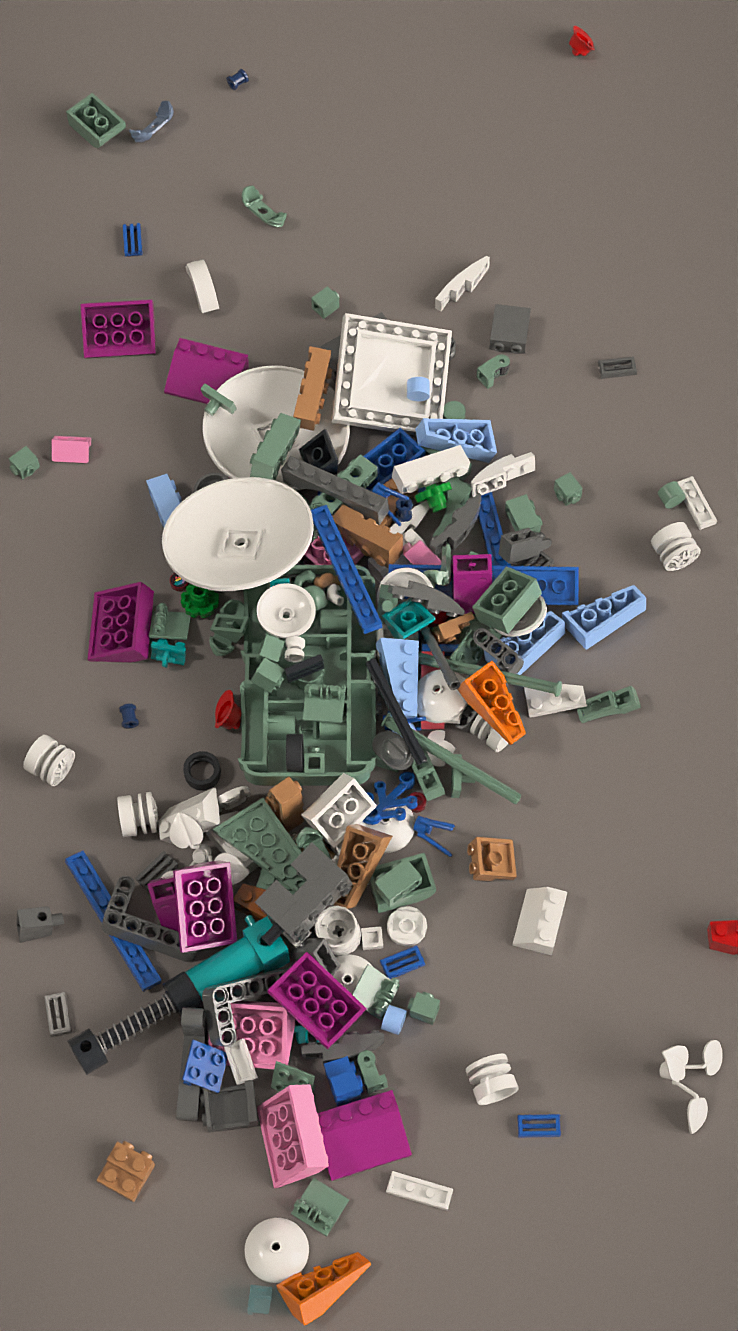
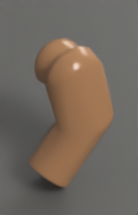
[314,573,341,588]

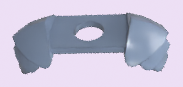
[129,101,174,142]

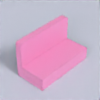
[52,436,91,463]
[403,540,441,565]

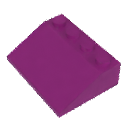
[81,300,156,358]
[164,338,249,404]
[87,582,154,662]
[173,860,237,953]
[267,952,367,1050]
[317,1090,412,1181]

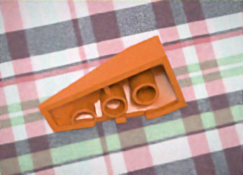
[457,660,526,745]
[276,1252,371,1326]

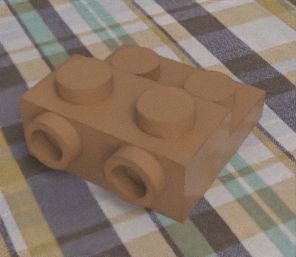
[431,612,475,644]
[467,837,517,881]
[96,1141,155,1202]

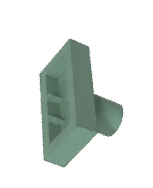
[201,384,237,416]
[377,584,398,624]
[451,754,475,798]

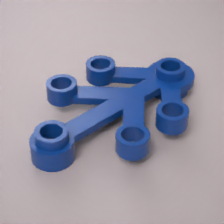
[363,772,418,825]

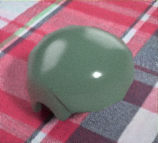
[303,585,328,610]

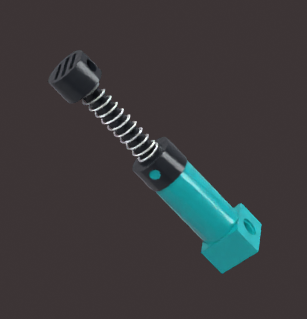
[67,915,290,1075]

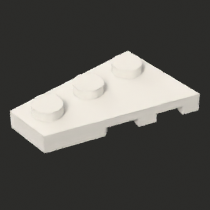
[524,684,587,718]

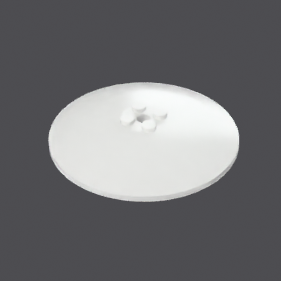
[203,366,350,491]
[162,477,314,591]

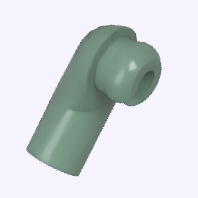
[293,570,316,587]

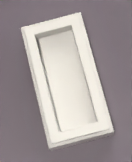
[224,1038,258,1085]

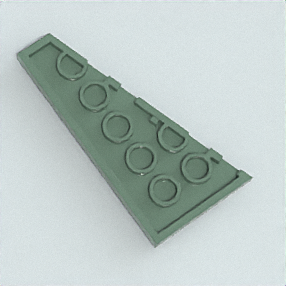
[212,798,305,892]

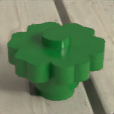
[415,482,452,513]
[181,584,219,618]

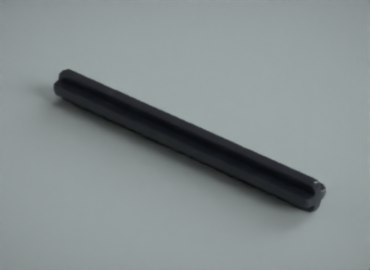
[365,659,427,765]

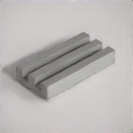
[44,992,71,1037]

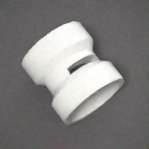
[285,636,305,662]

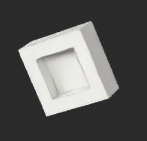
[361,927,383,950]

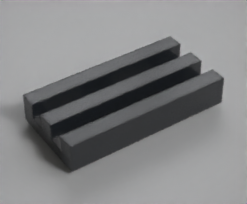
[284,654,324,683]

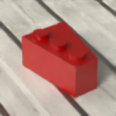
[707,920,738,955]

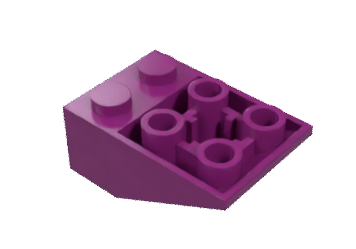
[452,554,492,615]
[147,875,179,932]

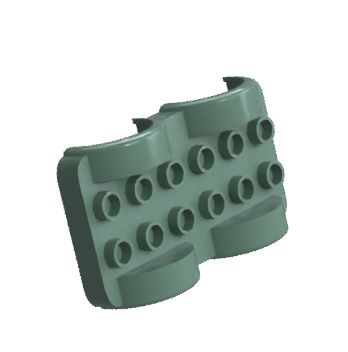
[238,565,376,786]

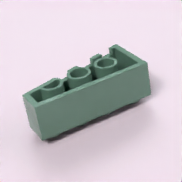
[250,413,301,480]

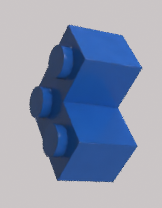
[324,1056,363,1107]

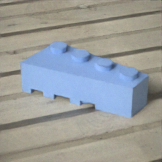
[415,418,497,463]
[146,474,182,527]
[562,585,646,650]
[484,611,565,675]
[376,638,419,719]

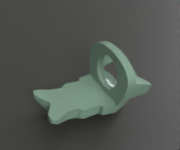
[423,544,453,588]

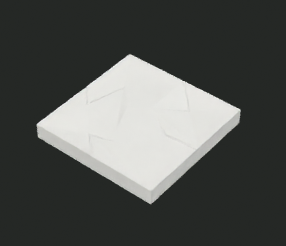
[331,313,452,436]

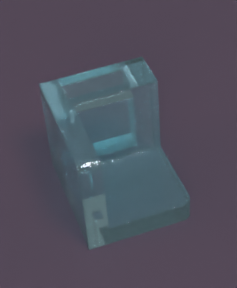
[247,1285,273,1315]

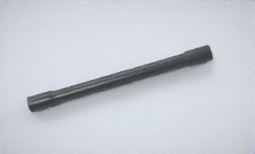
[420,625,460,690]

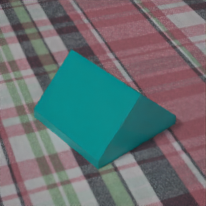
[382,598,435,639]

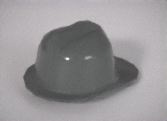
[372,731,414,770]

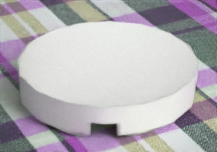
[217,786,251,812]
[387,906,427,947]

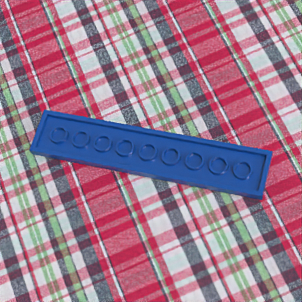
[388,564,579,606]

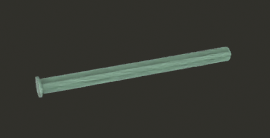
[418,653,562,697]
[381,713,521,804]

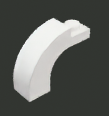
[185,259,219,313]

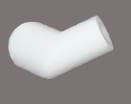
[326,584,344,606]

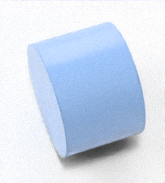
[407,377,430,401]
[381,1005,407,1035]

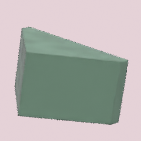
[210,614,250,643]

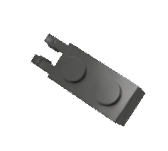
[498,528,552,564]

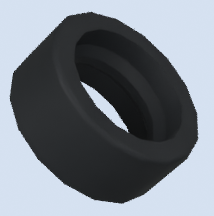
[286,734,304,772]
[183,751,221,791]

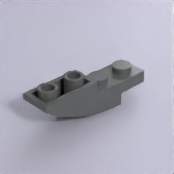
[430,493,482,555]
[387,580,465,617]
[301,1030,384,1065]

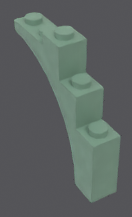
[421,446,472,550]

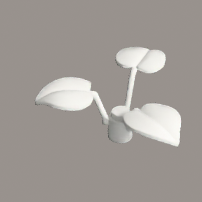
[161,812,249,885]
[660,1040,722,1134]

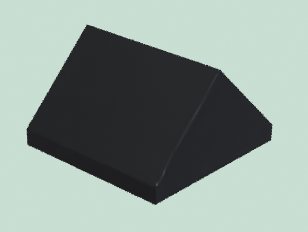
[299,429,338,475]

